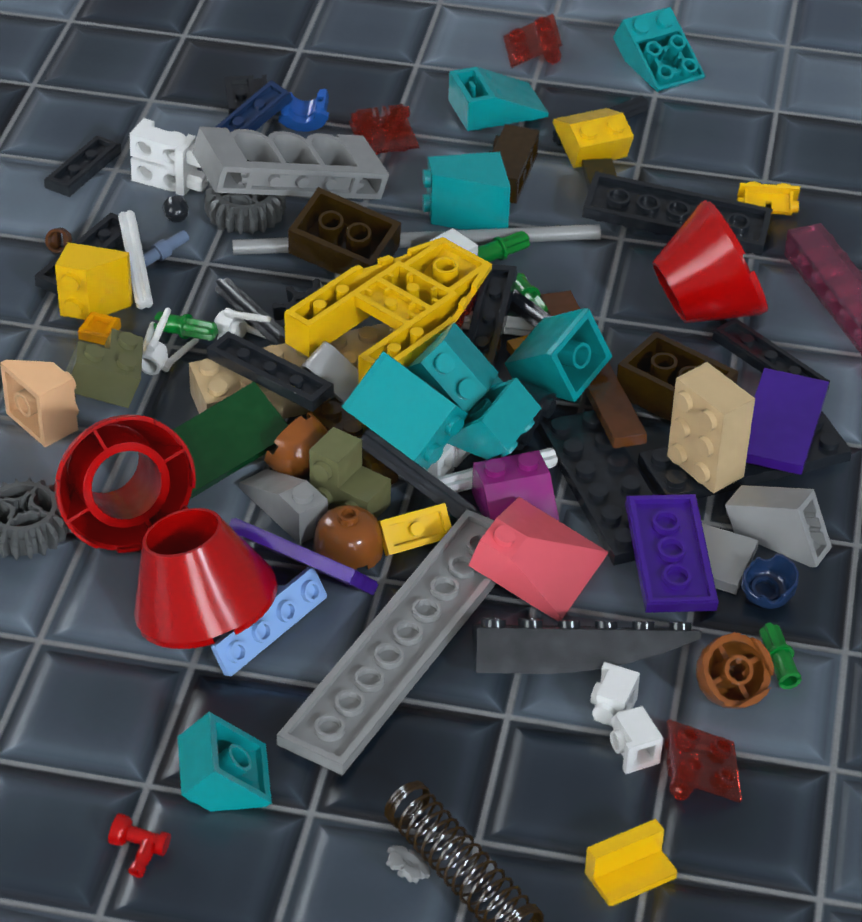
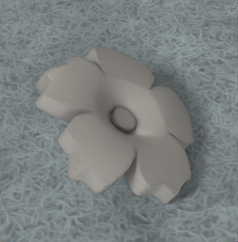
[386,845,431,883]

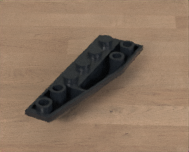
[472,617,702,674]

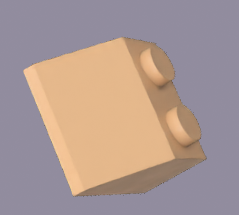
[0,360,79,447]

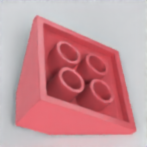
[468,497,609,621]

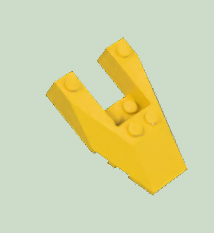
[284,237,492,384]

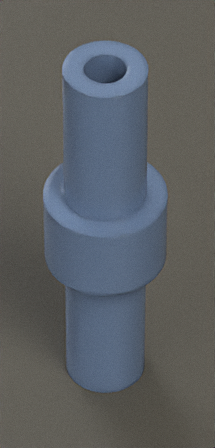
[143,230,190,267]

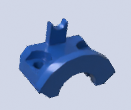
[278,89,329,132]

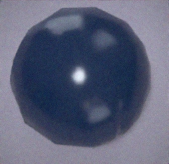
[741,553,799,609]

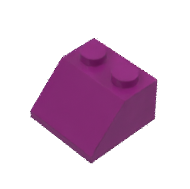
[472,450,560,522]

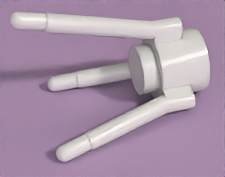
[142,308,199,375]
[214,308,271,340]

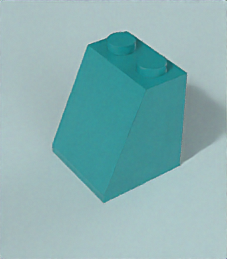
[422,152,511,230]
[504,308,613,402]
[342,351,468,470]

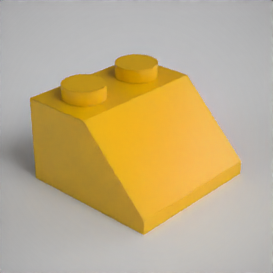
[552,108,634,169]
[55,242,133,320]

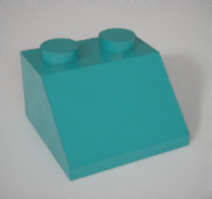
[407,322,499,413]
[447,377,541,460]
[178,712,272,812]

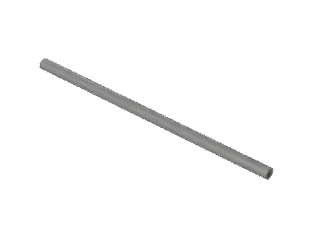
[232,224,601,255]

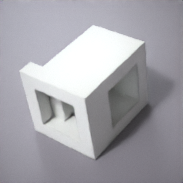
[590,662,640,726]
[610,706,663,774]

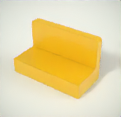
[378,503,452,556]
[585,819,677,906]

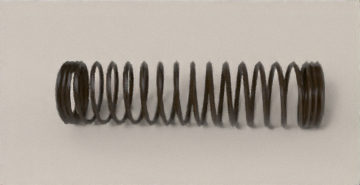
[384,781,544,922]

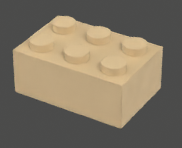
[667,362,755,494]

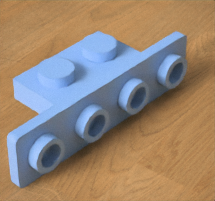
[211,567,327,676]

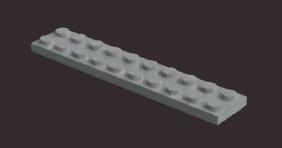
[277,509,497,775]

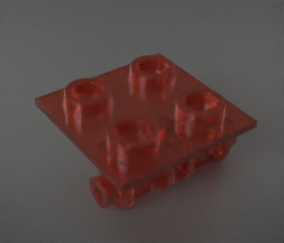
[503,13,562,68]
[349,104,419,155]
[664,719,742,803]

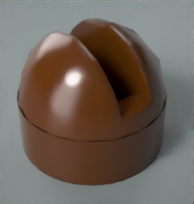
[45,228,73,253]

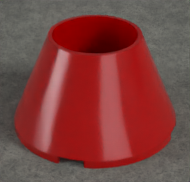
[652,200,768,323]
[55,415,196,553]
[134,508,278,649]

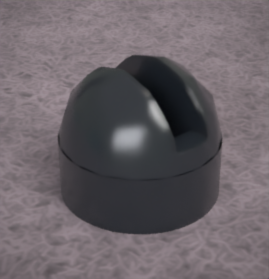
[163,196,189,223]

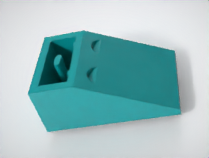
[613,7,706,92]
[448,67,549,131]

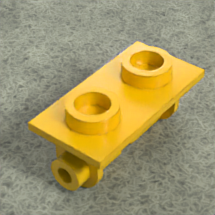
[737,181,800,216]

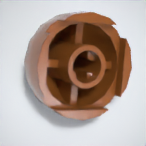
[264,412,328,479]
[313,505,384,570]
[696,632,774,709]

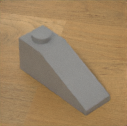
[239,469,328,545]

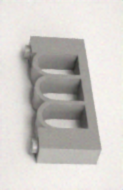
[192,126,389,200]

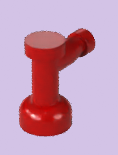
[108,813,171,878]

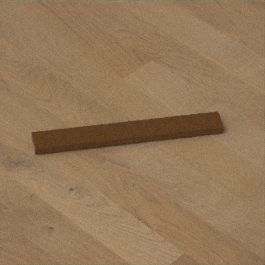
[540,290,647,448]

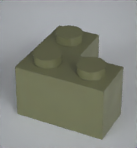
[66,329,143,408]
[309,427,391,518]

